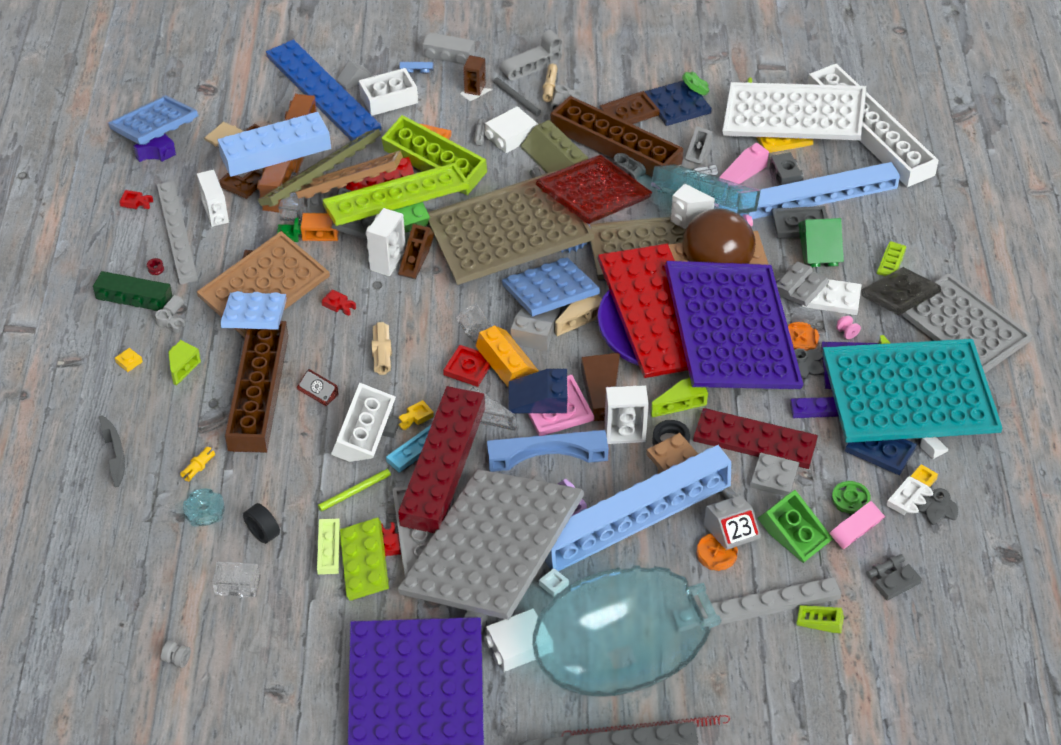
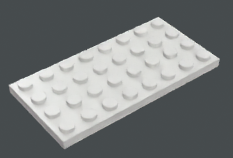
[723,82,866,140]

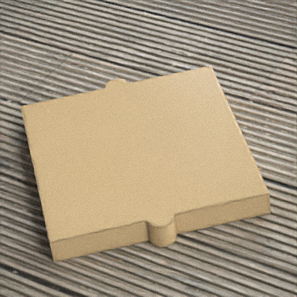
[205,122,243,147]

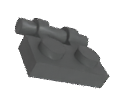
[866,554,922,601]

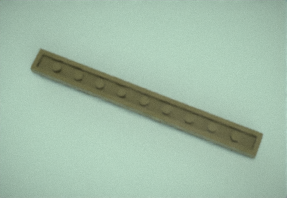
[258,129,381,207]

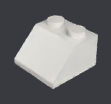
[671,184,715,229]

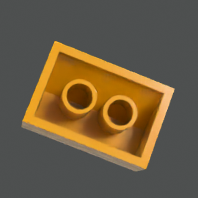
[475,326,539,387]

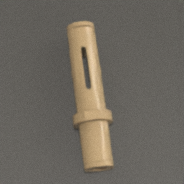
[542,64,558,102]

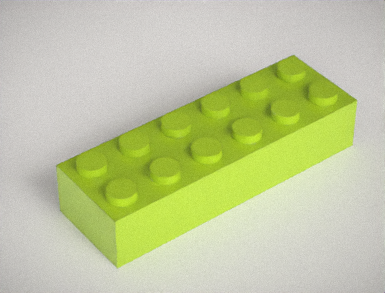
[381,115,487,196]

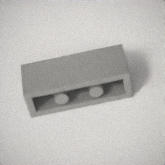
[422,32,475,64]

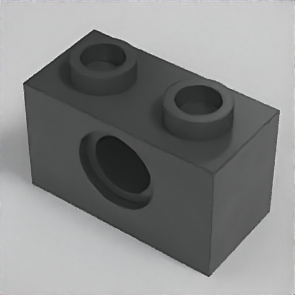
[769,152,803,186]

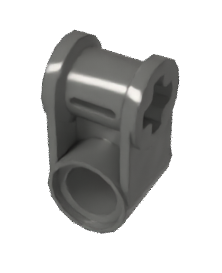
[613,153,646,184]

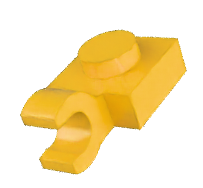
[398,400,434,430]

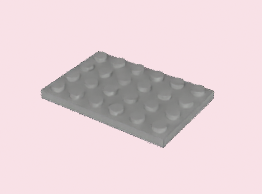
[897,273,1033,373]

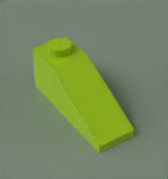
[651,378,708,418]

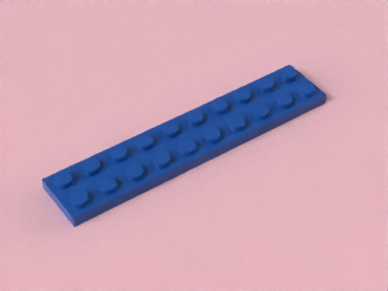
[266,39,382,141]

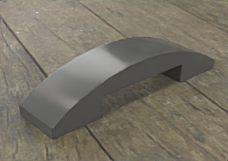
[99,415,125,487]

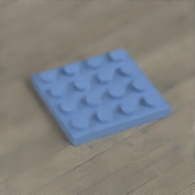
[108,95,198,145]
[502,258,600,317]

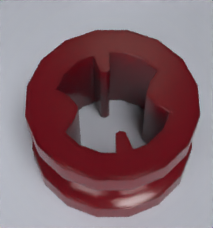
[147,258,164,275]

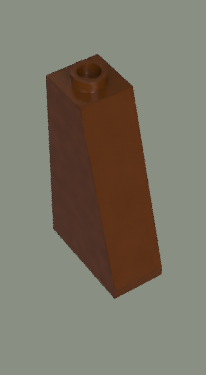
[581,353,620,421]

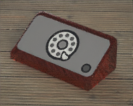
[297,369,339,406]

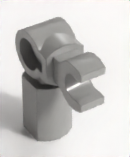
[550,84,581,111]
[155,295,185,333]

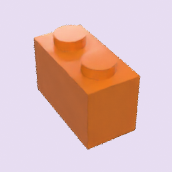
[301,213,339,241]

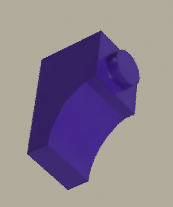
[134,133,176,162]

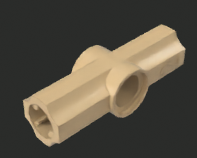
[372,322,392,375]

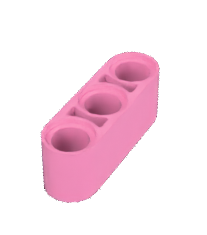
[829,501,885,550]

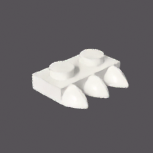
[887,476,933,515]

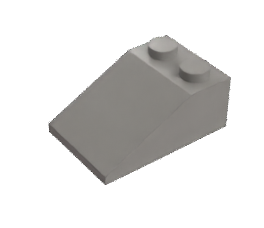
[511,307,562,351]

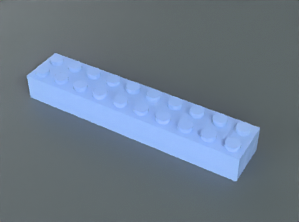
[545,445,731,571]

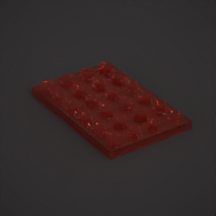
[535,154,652,224]

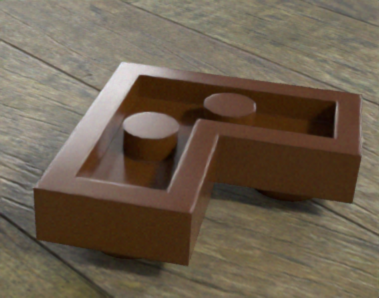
[219,169,262,199]

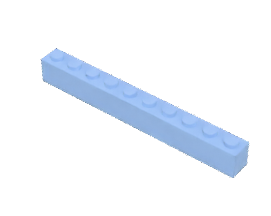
[727,162,900,219]

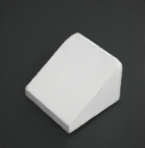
[920,437,948,459]

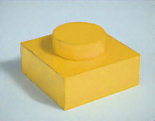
[115,348,143,372]
[910,464,938,487]

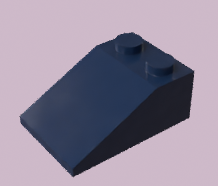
[508,369,568,413]

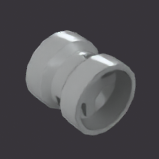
[161,640,191,668]

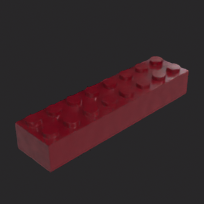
[398,386,485,533]

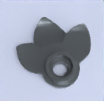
[794,348,824,378]
[917,488,958,525]

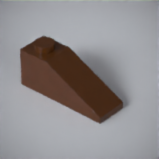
[398,224,434,279]

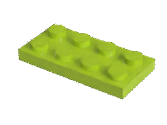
[340,517,389,601]

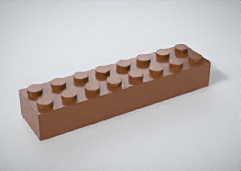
[257,94,317,213]

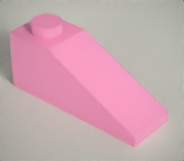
[718,143,769,190]

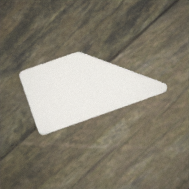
[460,88,492,101]

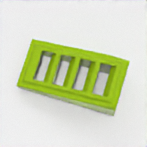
[877,241,906,279]
[797,605,844,634]

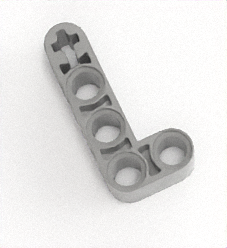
[500,30,562,80]

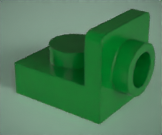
[277,218,302,242]

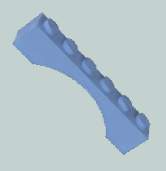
[487,430,609,472]

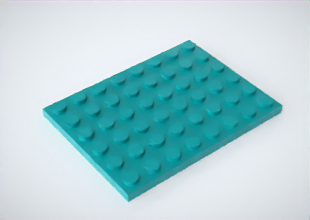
[822,339,1003,443]

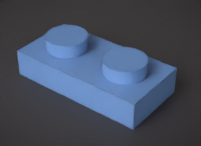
[400,62,433,73]

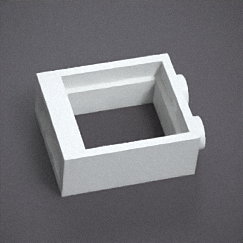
[197,170,229,227]

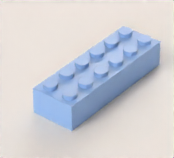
[217,112,331,177]

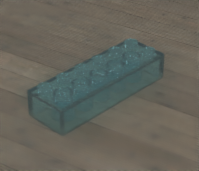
[651,164,761,215]

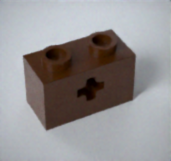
[463,55,486,96]

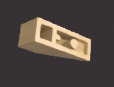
[555,294,602,336]

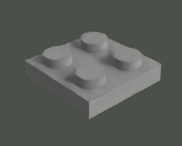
[750,453,799,496]

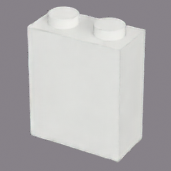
[485,107,538,153]
[484,609,552,672]

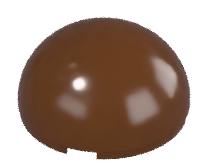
[683,208,756,264]

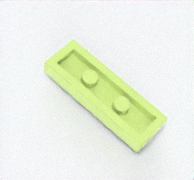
[317,519,340,575]

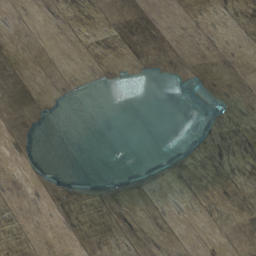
[532,565,722,697]

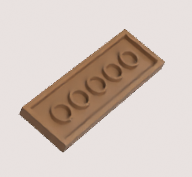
[296,151,403,199]

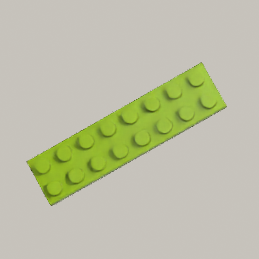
[322,163,469,226]

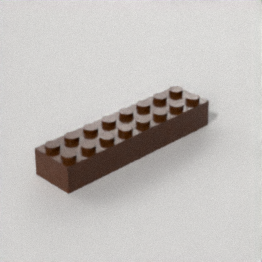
[550,96,683,182]
[225,321,289,453]

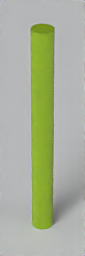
[317,469,391,512]

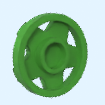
[682,71,710,95]
[832,481,871,514]

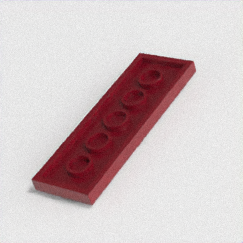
[693,408,818,469]

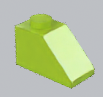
[169,340,201,386]

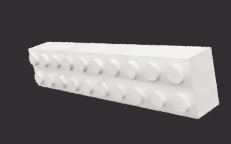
[808,64,939,187]

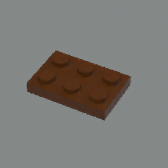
[599,91,660,124]

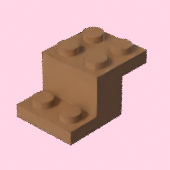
[646,433,698,474]

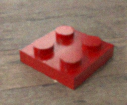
[443,345,491,387]

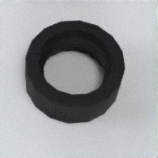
[652,420,690,446]
[243,503,280,544]

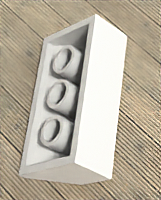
[331,383,396,462]

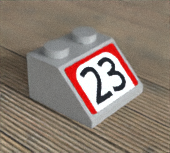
[703,495,761,550]

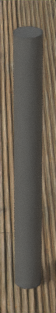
[494,77,541,116]

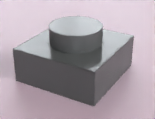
[382,416,400,438]

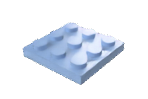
[221,291,286,329]

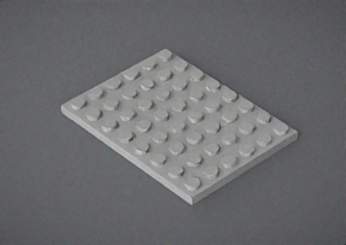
[398,469,584,620]

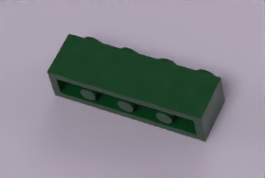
[93,271,173,311]

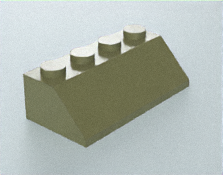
[521,120,588,183]

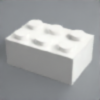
[359,68,418,116]
[366,208,406,277]
[604,386,648,444]

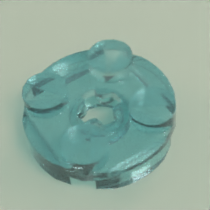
[183,489,225,527]

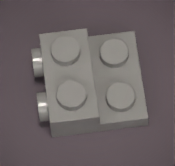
[776,262,829,307]

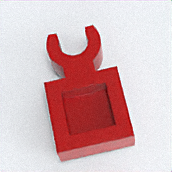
[119,190,154,209]
[322,289,356,316]
[381,522,401,556]

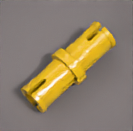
[180,447,215,482]

